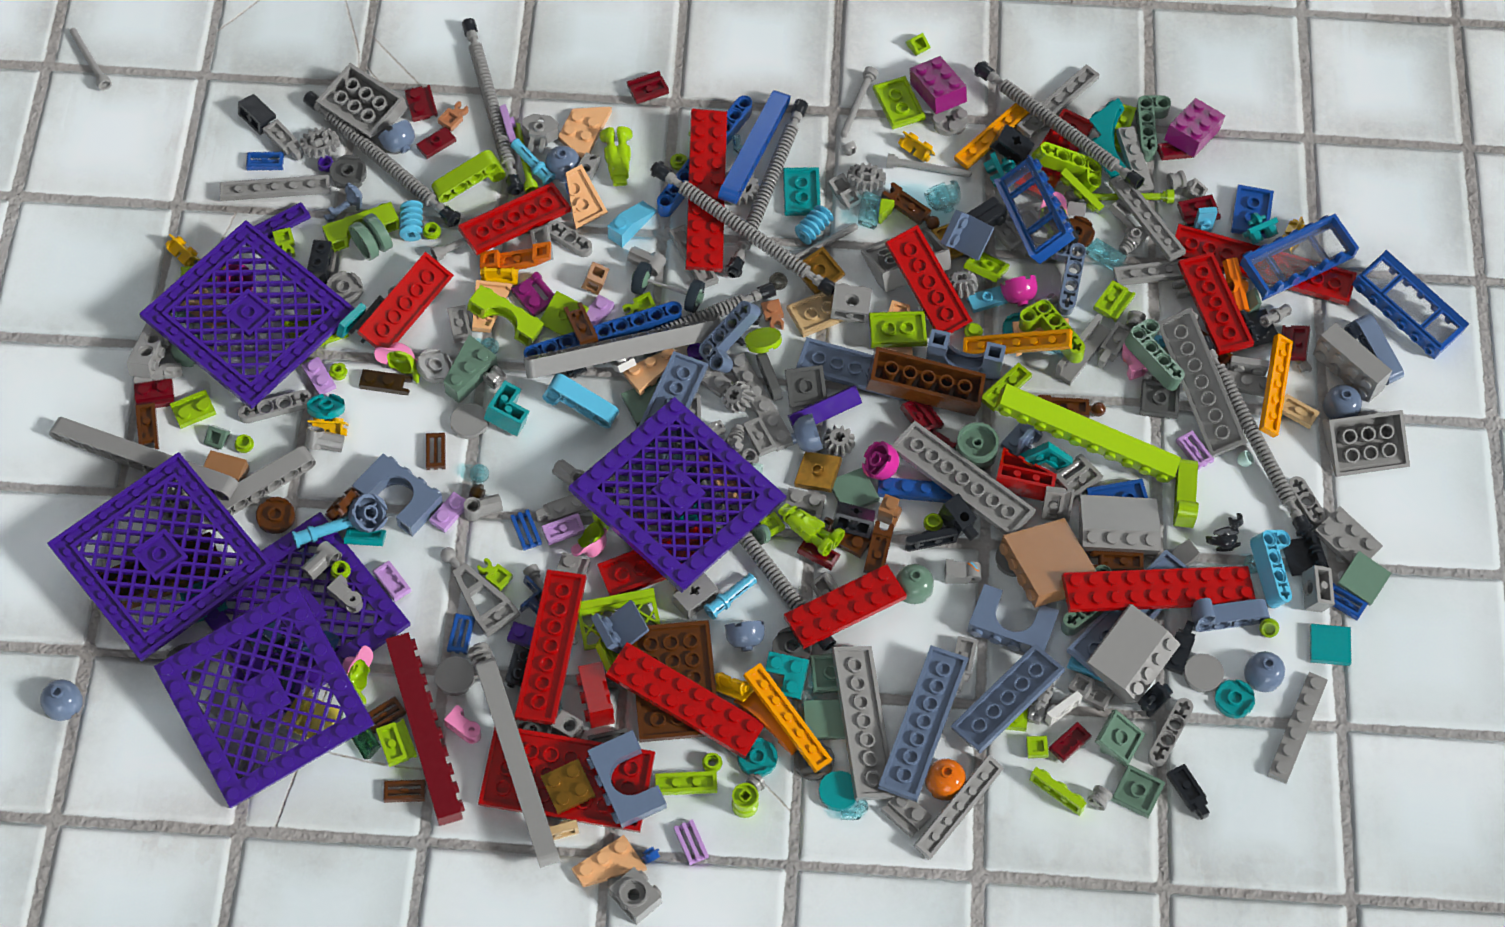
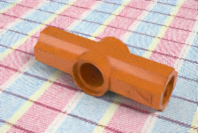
[1222,258,1250,312]

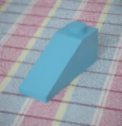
[607,201,657,247]

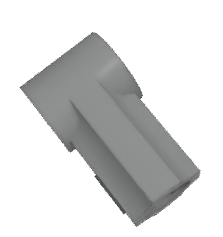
[627,246,667,277]
[304,426,345,452]
[552,459,585,485]
[464,494,503,521]
[301,541,342,580]

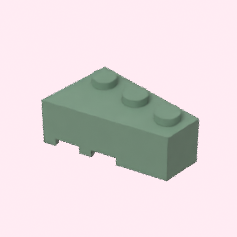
[443,334,498,403]

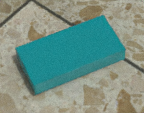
[336,303,366,339]
[344,528,386,546]

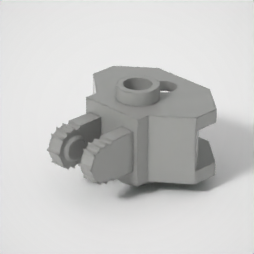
[522,114,559,154]

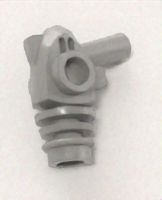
[1118,217,1149,256]
[725,424,745,454]

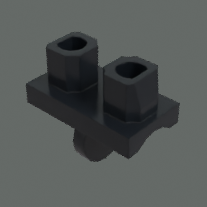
[1138,681,1173,718]

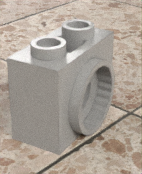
[830,283,872,323]
[609,867,662,925]

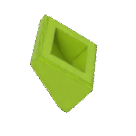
[905,33,931,56]
[878,199,895,224]

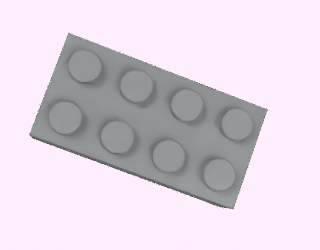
[1313,322,1392,402]

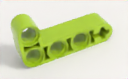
[1031,142,1101,193]
[431,150,506,203]
[1019,300,1085,363]
[1173,459,1199,528]

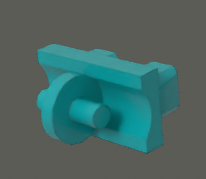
[983,152,1015,187]
[1242,213,1279,245]

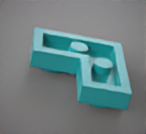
[1018,441,1073,470]

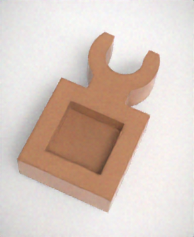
[437,101,469,132]
[761,299,784,330]

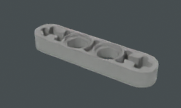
[238,390,312,423]
[1148,698,1193,767]

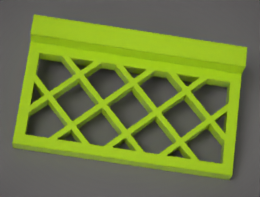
[578,588,660,651]

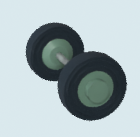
[631,261,705,313]

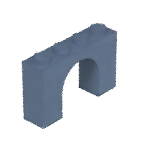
[926,329,1006,381]
[352,453,443,537]
[967,584,1059,653]
[586,730,667,828]

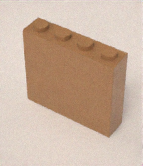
[999,518,1097,608]

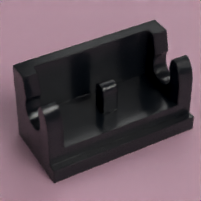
[238,94,276,135]

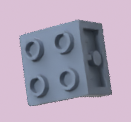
[940,210,994,260]
[1000,423,1043,457]
[591,600,649,654]

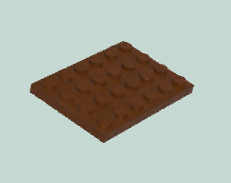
[632,620,717,742]

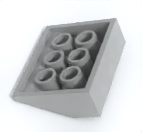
[316,63,408,138]
[861,227,952,292]
[1322,410,1410,477]
[1079,495,1161,556]
[1086,604,1180,704]

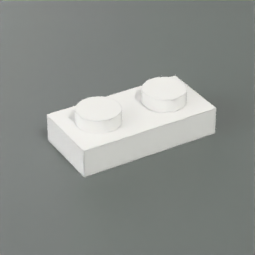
[1044,690,1083,726]

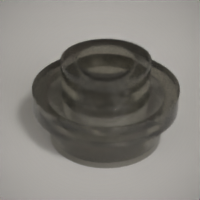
[769,272,787,290]

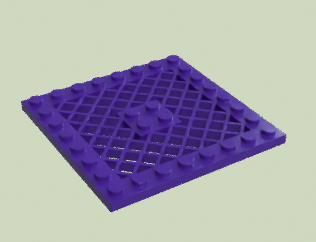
[139,220,355,409]
[568,397,787,593]
[47,452,273,662]
[190,512,411,716]
[154,584,375,808]

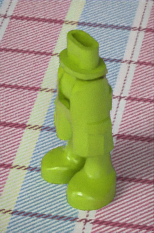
[599,126,633,186]
[778,503,845,556]

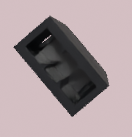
[938,493,979,541]

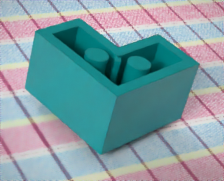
[484,380,530,436]
[765,651,810,700]

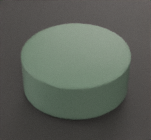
[753,524,771,545]

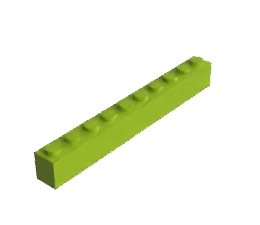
[994,384,1181,483]

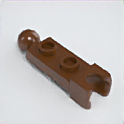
[881,182,940,230]
[1038,395,1106,418]
[863,520,894,573]

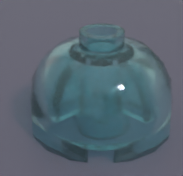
[924,180,961,213]

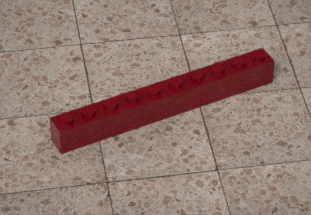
[385,632,465,826]

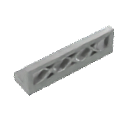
[1054,314,1111,385]

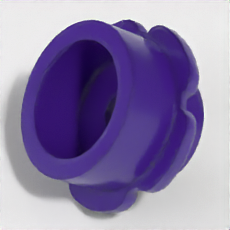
[317,156,334,173]

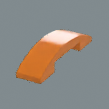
[480,241,551,270]
[734,691,798,756]

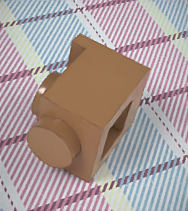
[581,262,609,295]
[877,494,902,527]

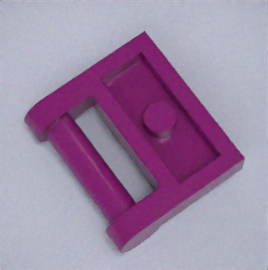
[512,272,555,317]

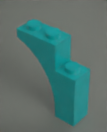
[1089,98,1126,179]

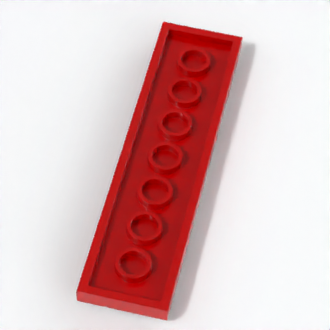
[514,569,587,725]
[605,642,765,759]

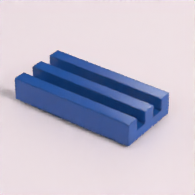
[246,152,284,171]
[510,509,542,551]
[1333,583,1368,621]
[447,613,475,655]

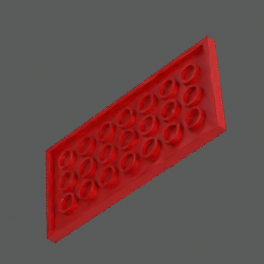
[478,727,656,833]

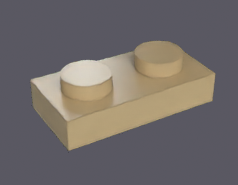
[1282,394,1320,429]
[549,819,579,840]

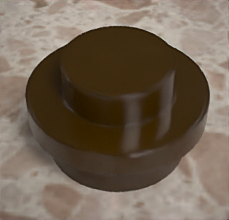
[469,483,486,499]

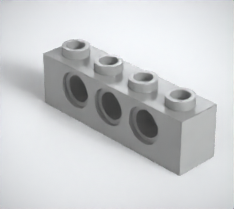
[126,313,172,379]

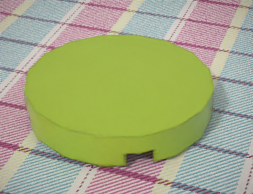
[744,327,782,353]

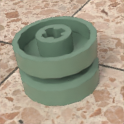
[349,213,393,261]
[955,422,999,471]

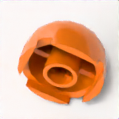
[925,758,966,801]

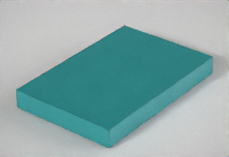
[783,167,821,216]

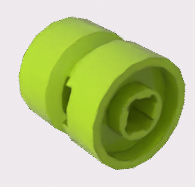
[732,783,759,818]

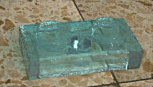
[858,191,881,229]
[1086,238,1127,270]

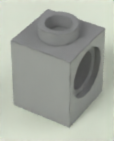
[551,709,585,739]

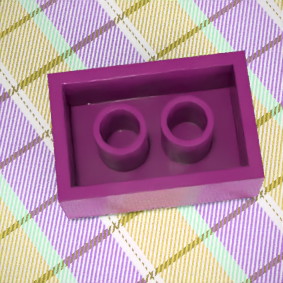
[910,56,967,114]
[1164,98,1226,158]

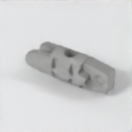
[133,363,183,383]
[1028,683,1054,724]

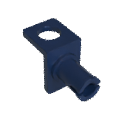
[519,575,542,615]

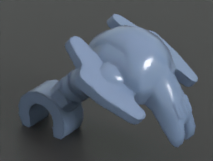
[323,182,363,222]

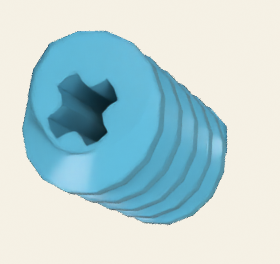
[399,200,423,241]
[795,205,834,245]

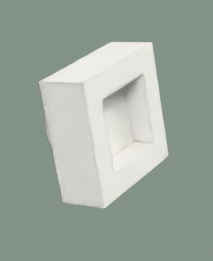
[612,357,637,373]

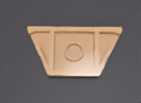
[558,107,612,161]

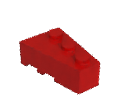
[996,447,1057,501]
[575,661,615,729]

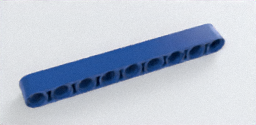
[718,90,791,205]
[657,96,752,217]
[523,301,682,358]

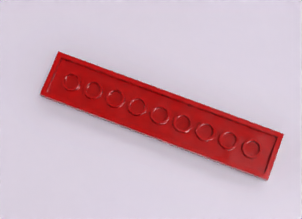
[685,109,727,272]
[1175,224,1357,306]
[1061,566,1256,612]

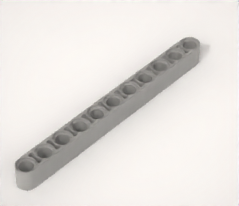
[524,317,720,378]
[49,417,239,501]
[121,446,316,562]
[475,657,560,868]

